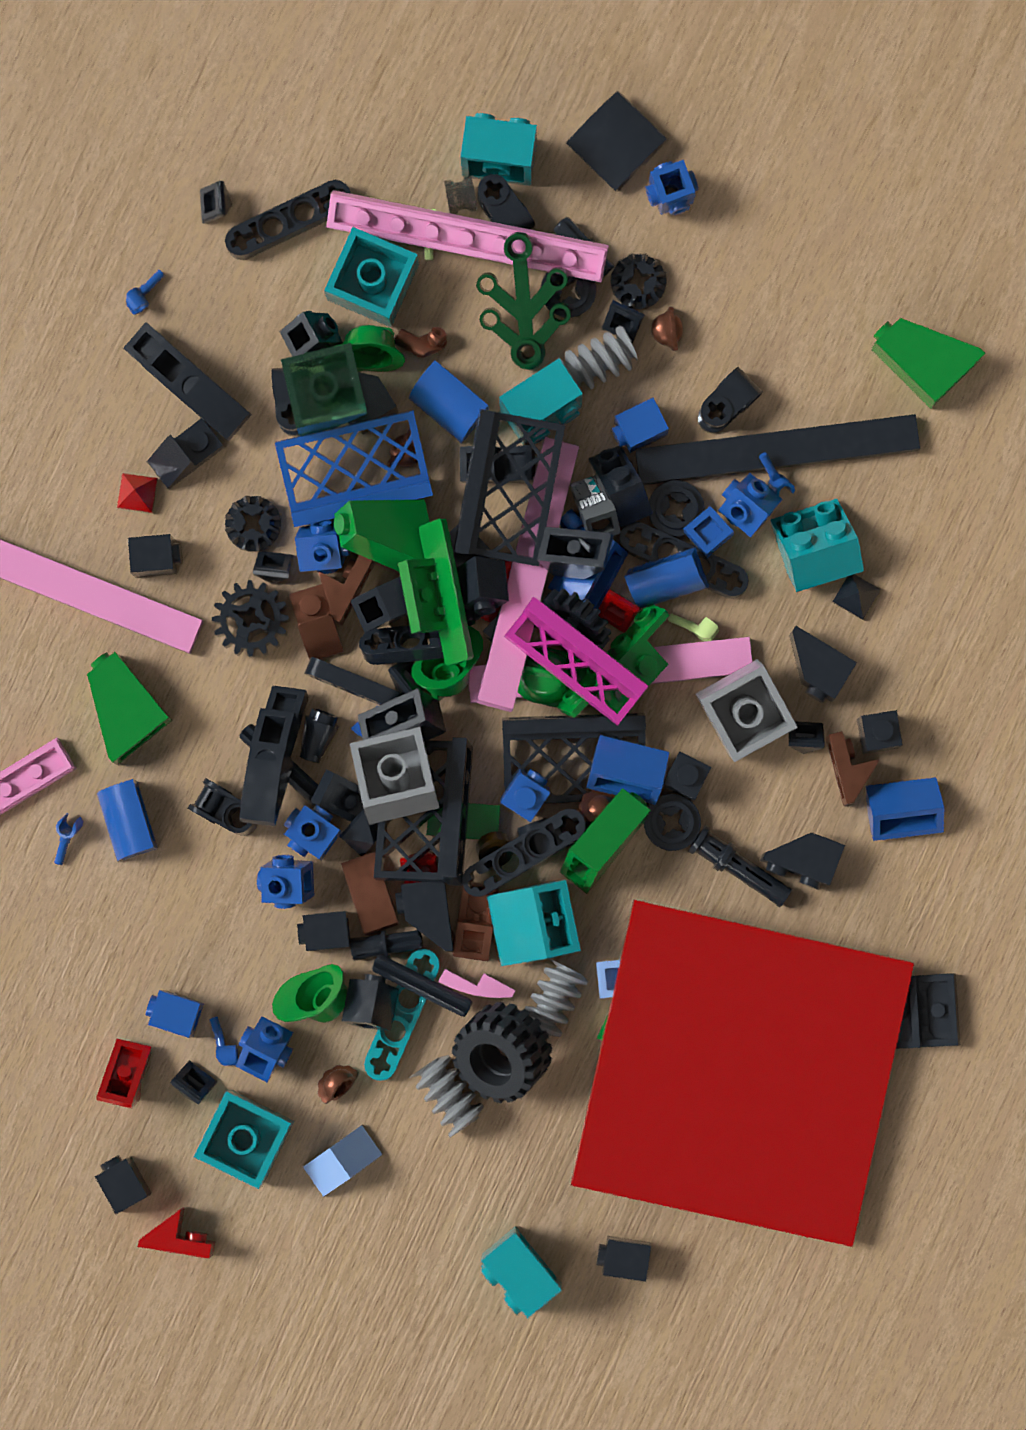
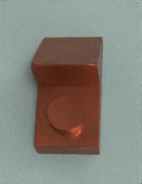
[318,555,375,626]
[289,584,344,660]
[825,731,879,806]

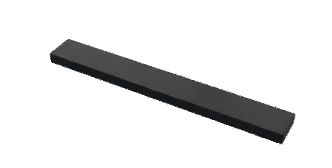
[635,414,920,485]

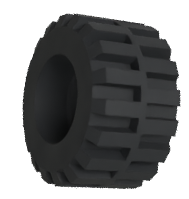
[452,1002,552,1103]

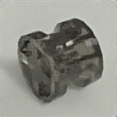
[444,176,478,215]

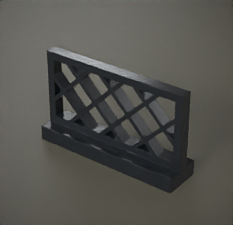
[454,408,565,567]
[502,713,646,803]
[373,737,473,886]

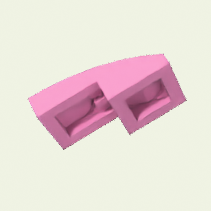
[438,969,516,998]

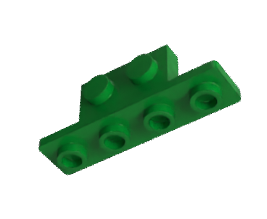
[398,518,473,666]
[557,605,670,718]

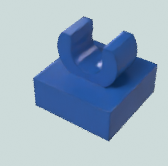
[683,506,734,558]

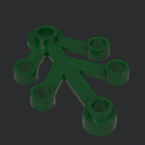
[476,232,571,370]

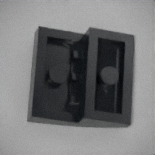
[566,91,668,191]
[896,973,960,1049]

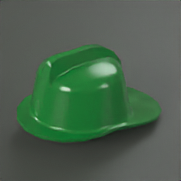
[319,325,405,372]
[412,626,483,701]
[517,647,588,708]
[272,964,348,1023]

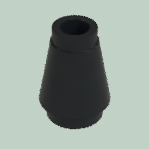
[299,708,339,763]

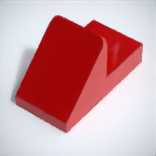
[96,1038,152,1109]
[138,1207,215,1259]

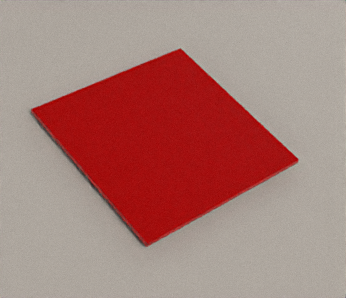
[570,900,914,1247]

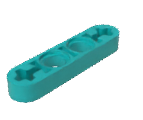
[364,949,440,1081]

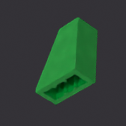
[871,318,985,409]
[334,499,429,571]
[87,652,173,765]
[560,788,651,894]

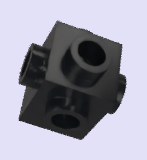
[279,311,343,364]

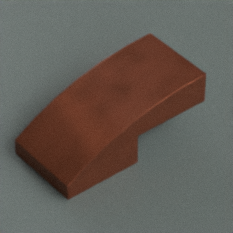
[341,852,399,936]
[453,882,499,962]

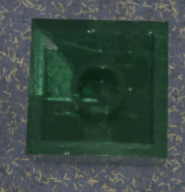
[281,343,367,436]

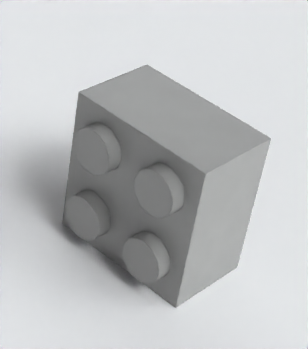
[695,659,797,762]
[350,727,439,825]

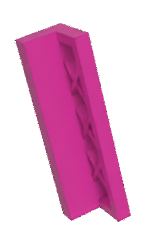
[504,597,648,726]

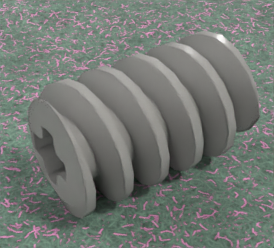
[558,326,638,390]
[524,959,588,1039]
[409,1055,484,1138]

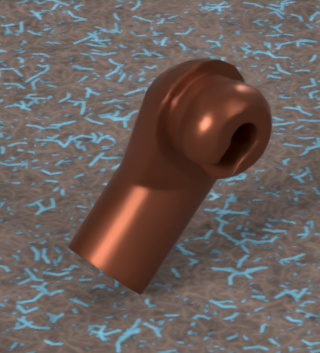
[395,327,447,358]

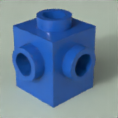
[645,160,699,216]
[718,473,783,537]
[295,520,351,574]
[284,805,342,861]
[257,855,315,909]
[236,1016,293,1083]

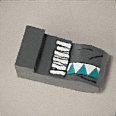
[570,475,621,536]

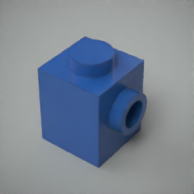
[500,768,551,822]

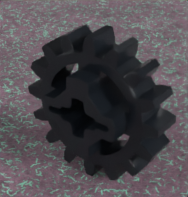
[212,580,290,658]
[541,588,611,650]

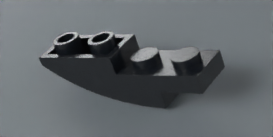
[123,322,252,441]
[240,685,309,826]

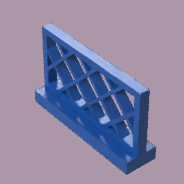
[275,410,433,527]

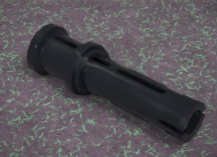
[688,825,792,908]

